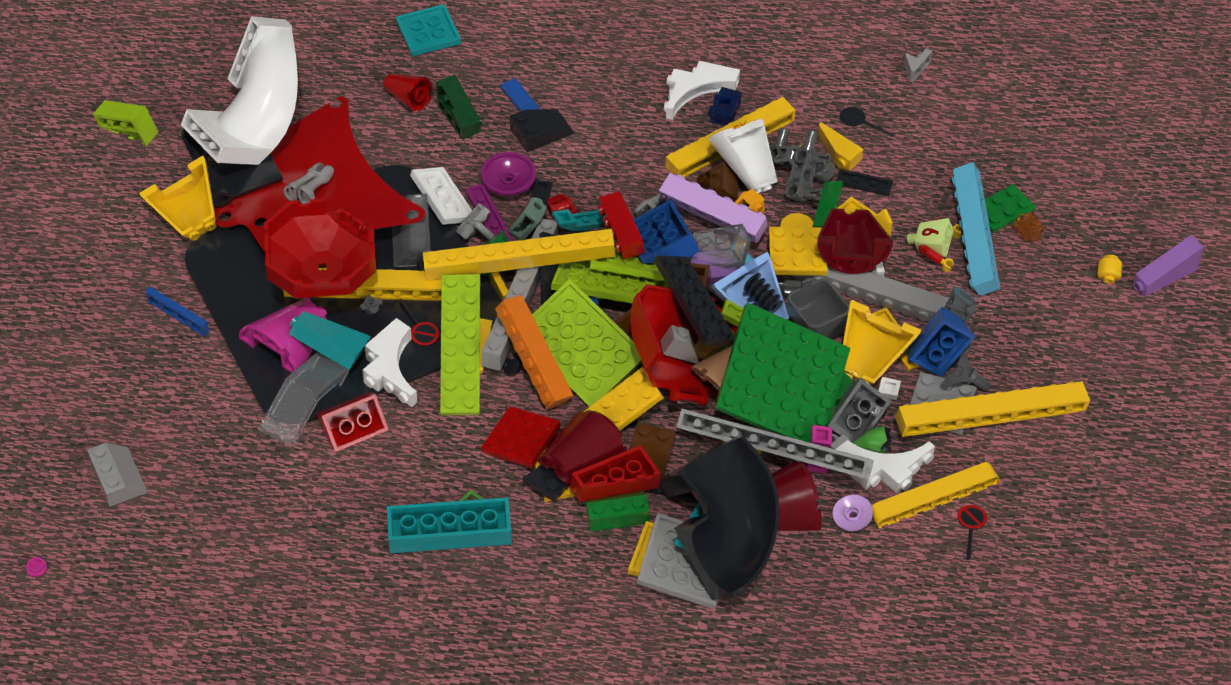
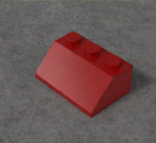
[316,392,389,452]

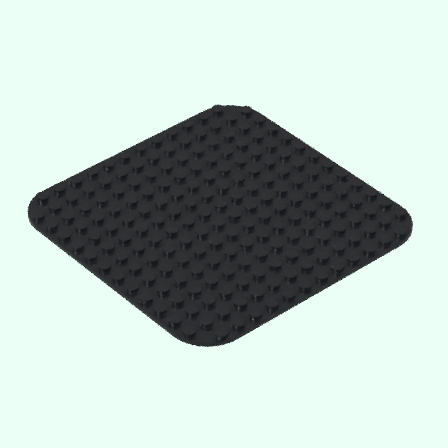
[185,165,502,424]

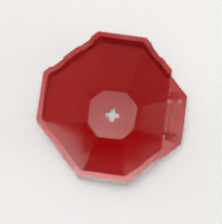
[264,198,376,298]

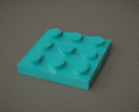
[395,4,462,57]

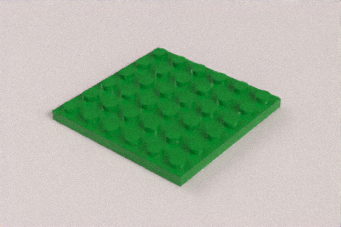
[714,303,850,442]

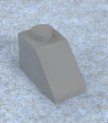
[661,325,699,364]

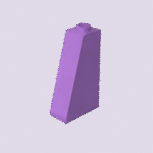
[1133,235,1204,297]

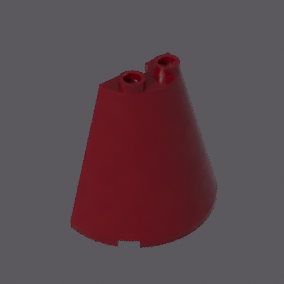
[817,208,893,274]
[537,410,627,484]
[772,460,822,531]

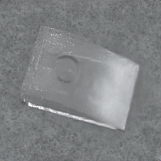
[688,224,752,268]

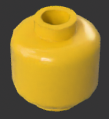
[1097,255,1122,284]

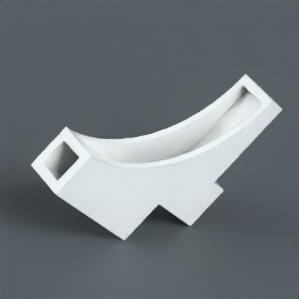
[664,61,740,120]
[363,318,417,407]
[835,440,935,494]

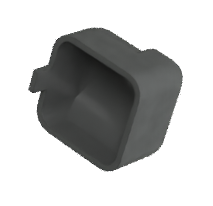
[787,278,849,339]

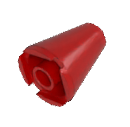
[383,73,433,111]

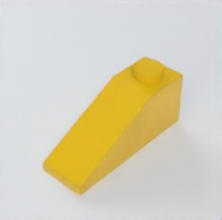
[818,122,863,171]

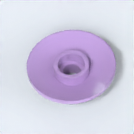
[833,495,873,531]

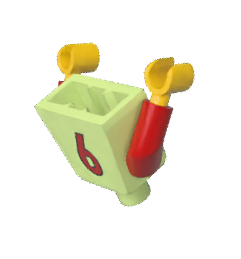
[907,218,962,272]

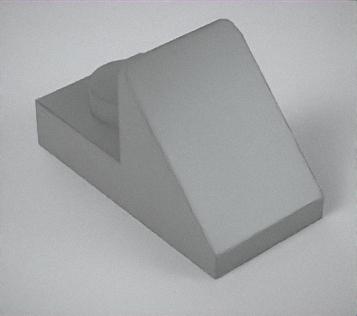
[904,48,932,83]

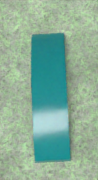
[552,209,604,231]

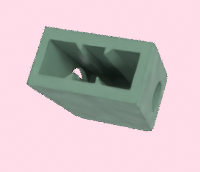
[508,197,547,240]

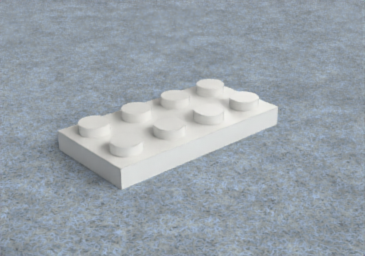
[410,167,472,225]

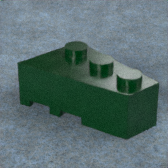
[436,74,483,140]

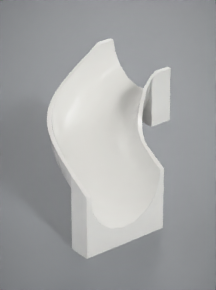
[181,16,298,165]

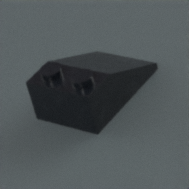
[510,109,574,153]

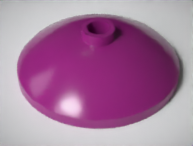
[481,152,536,196]

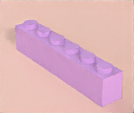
[659,173,768,243]

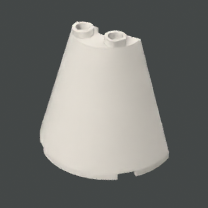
[709,119,778,193]

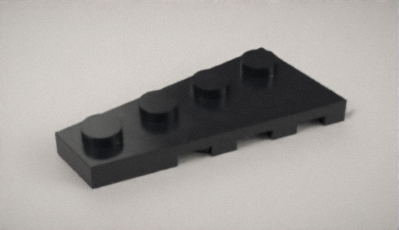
[523,465,570,502]

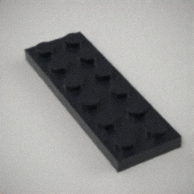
[654,256,735,346]

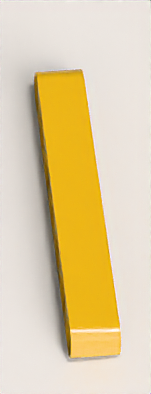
[872,462,1000,528]

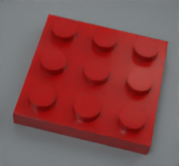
[481,406,561,468]

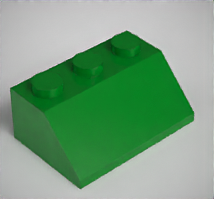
[584,491,650,532]

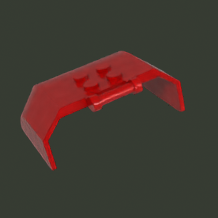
[630,284,738,406]

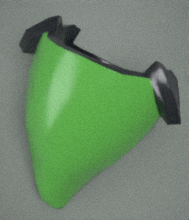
[853,426,891,454]

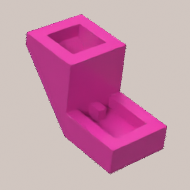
[806,425,832,473]

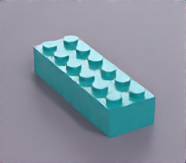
[387,497,512,553]

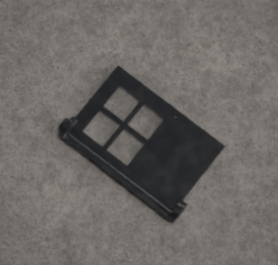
[181,129,283,207]

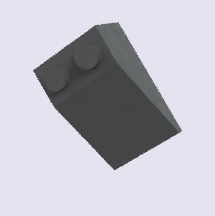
[827,378,892,443]

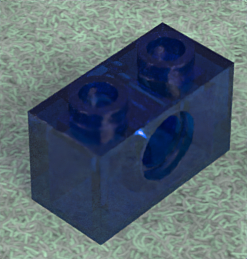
[708,87,742,126]

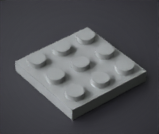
[910,372,977,435]

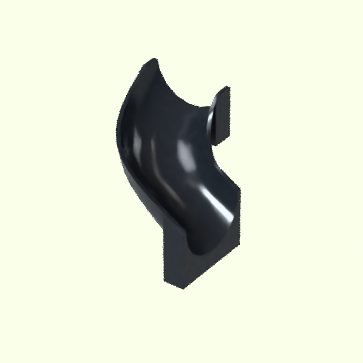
[660,436,779,600]

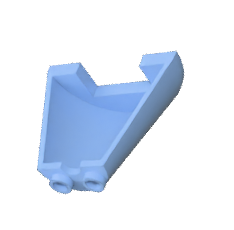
[708,252,789,320]

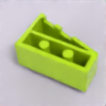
[93,100,158,146]

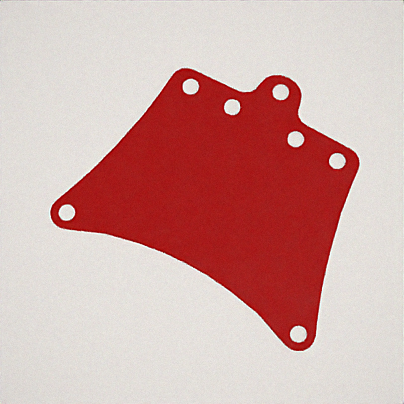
[214,96,426,252]

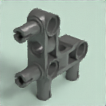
[770,128,831,203]

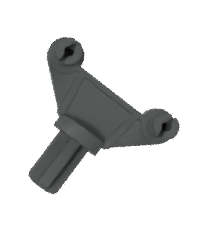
[941,344,991,391]

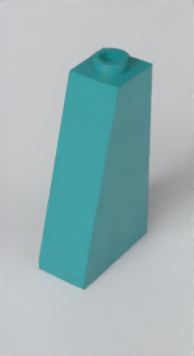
[289,311,370,370]

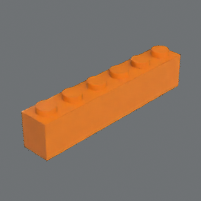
[495,295,573,409]

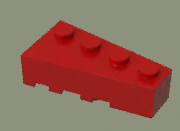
[597,191,645,260]
[570,445,661,502]

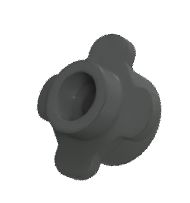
[360,295,382,314]

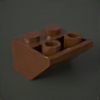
[697,161,738,202]

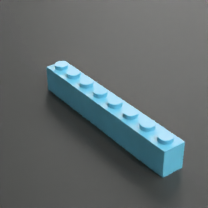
[952,162,1001,295]

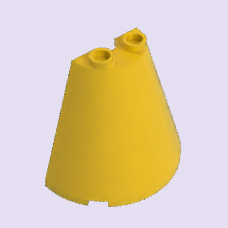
[139,156,216,241]
[843,300,922,385]

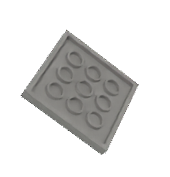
[636,513,717,609]

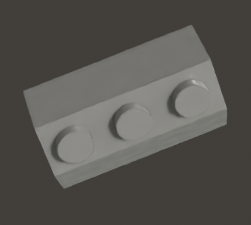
[87,443,148,507]

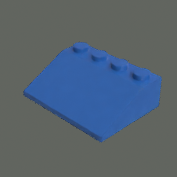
[633,199,700,264]

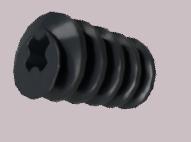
[743,273,783,313]

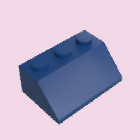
[908,307,975,377]

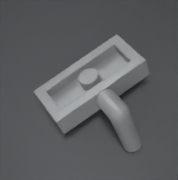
[456,203,494,240]

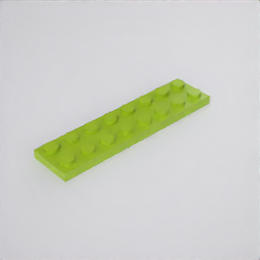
[440,274,480,415]

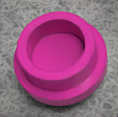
[26,557,47,577]

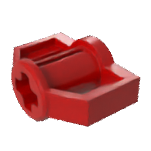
[547,193,577,219]

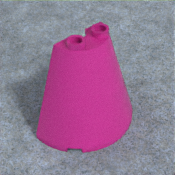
[239,298,327,376]

